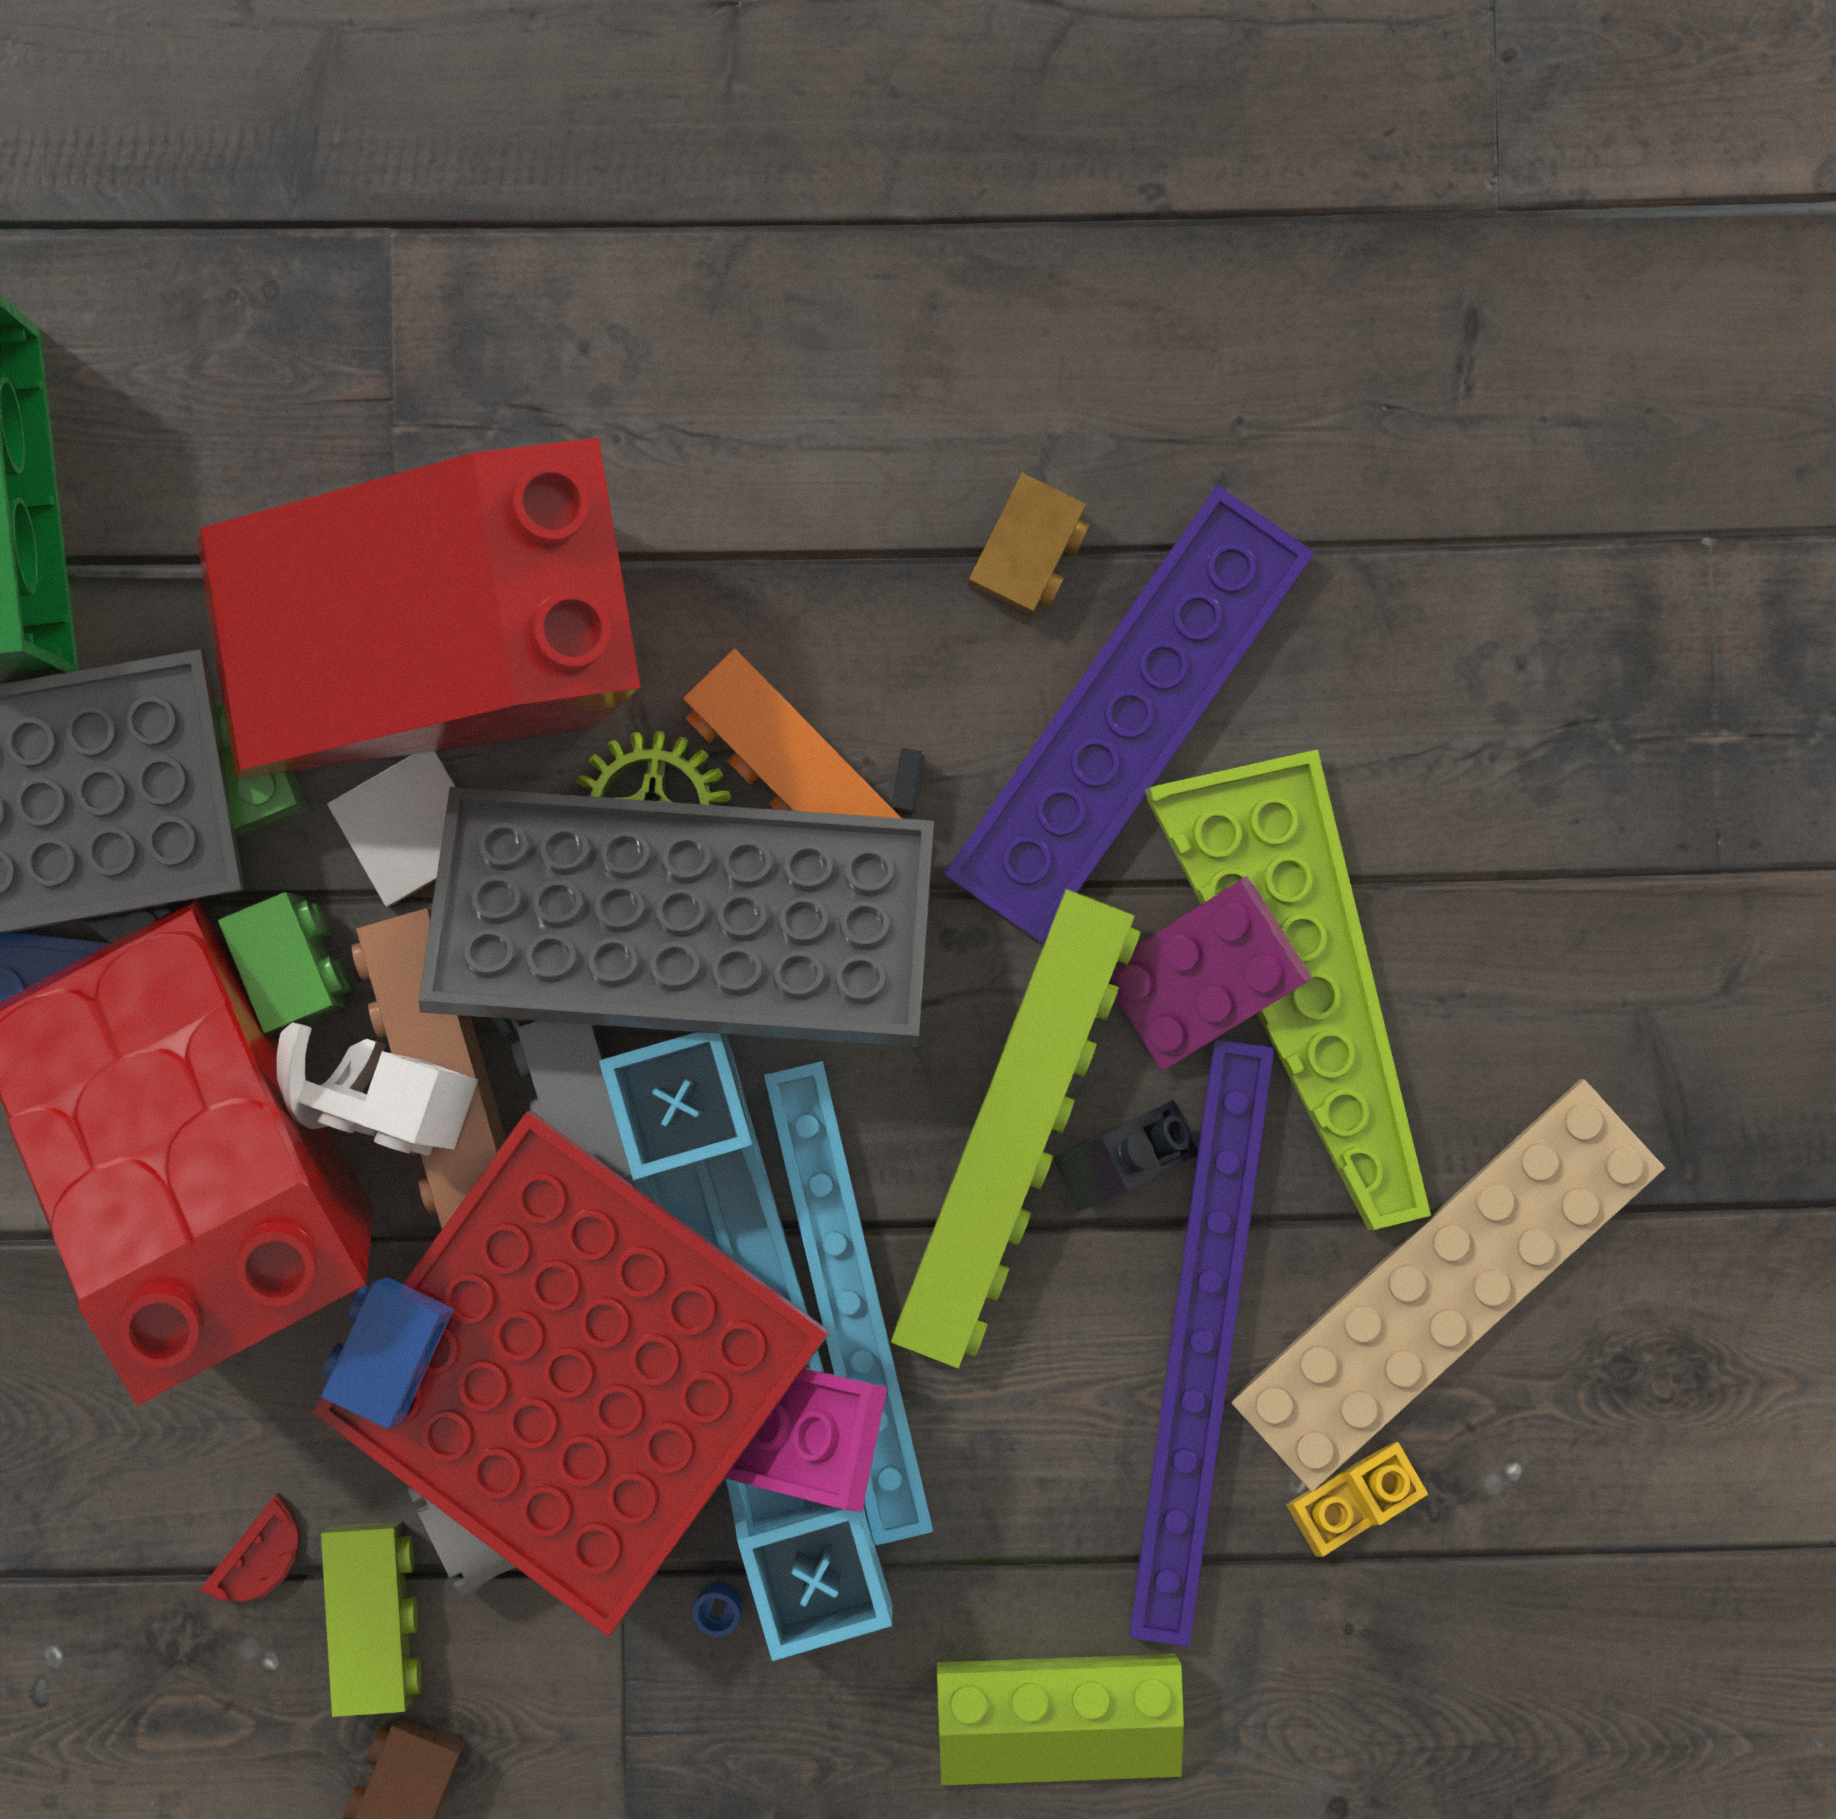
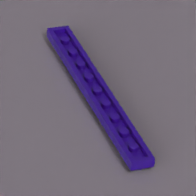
[1128,1039,1274,1647]

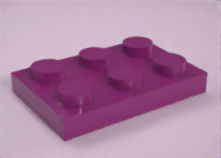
[1109,876,1312,1071]

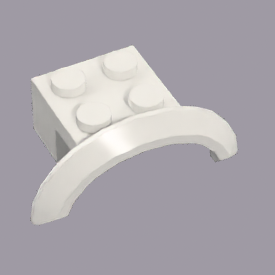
[277,1022,479,1156]

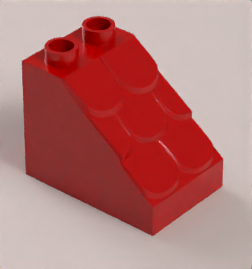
[0,900,374,1406]

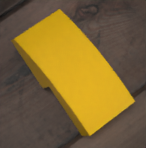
[1286,1442,1428,1557]

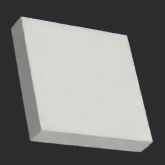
[327,751,457,908]

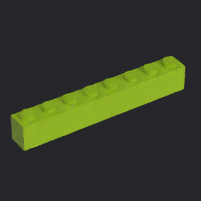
[891,889,1141,1369]

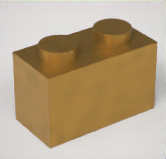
[968,473,1091,619]

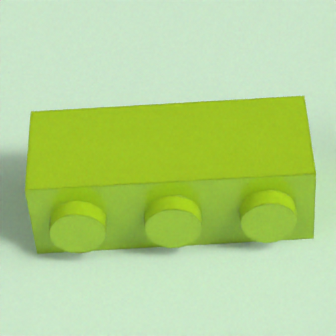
[321,1521,422,1717]

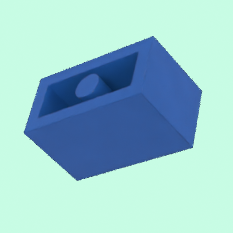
[321,1277,454,1429]

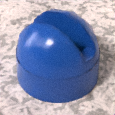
[692,1582,743,1637]

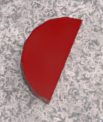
[200,1493,300,1601]

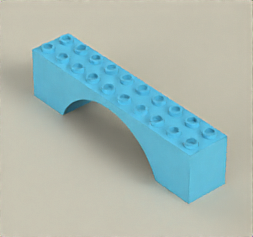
[599,1032,893,1661]

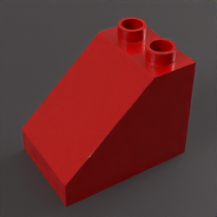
[197,437,641,779]

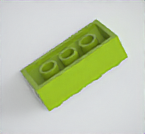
[937,1654,1184,1786]

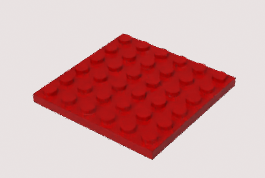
[312,1111,830,1637]

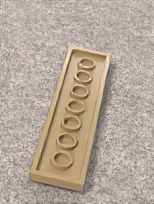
[1229,1079,1665,1492]

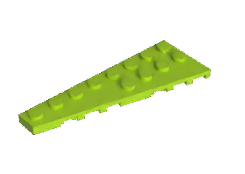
[1145,749,1431,1230]

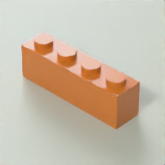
[683,648,901,818]

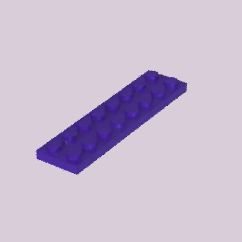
[943,485,1315,944]

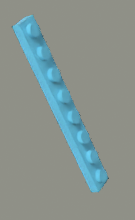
[764,1061,933,1546]

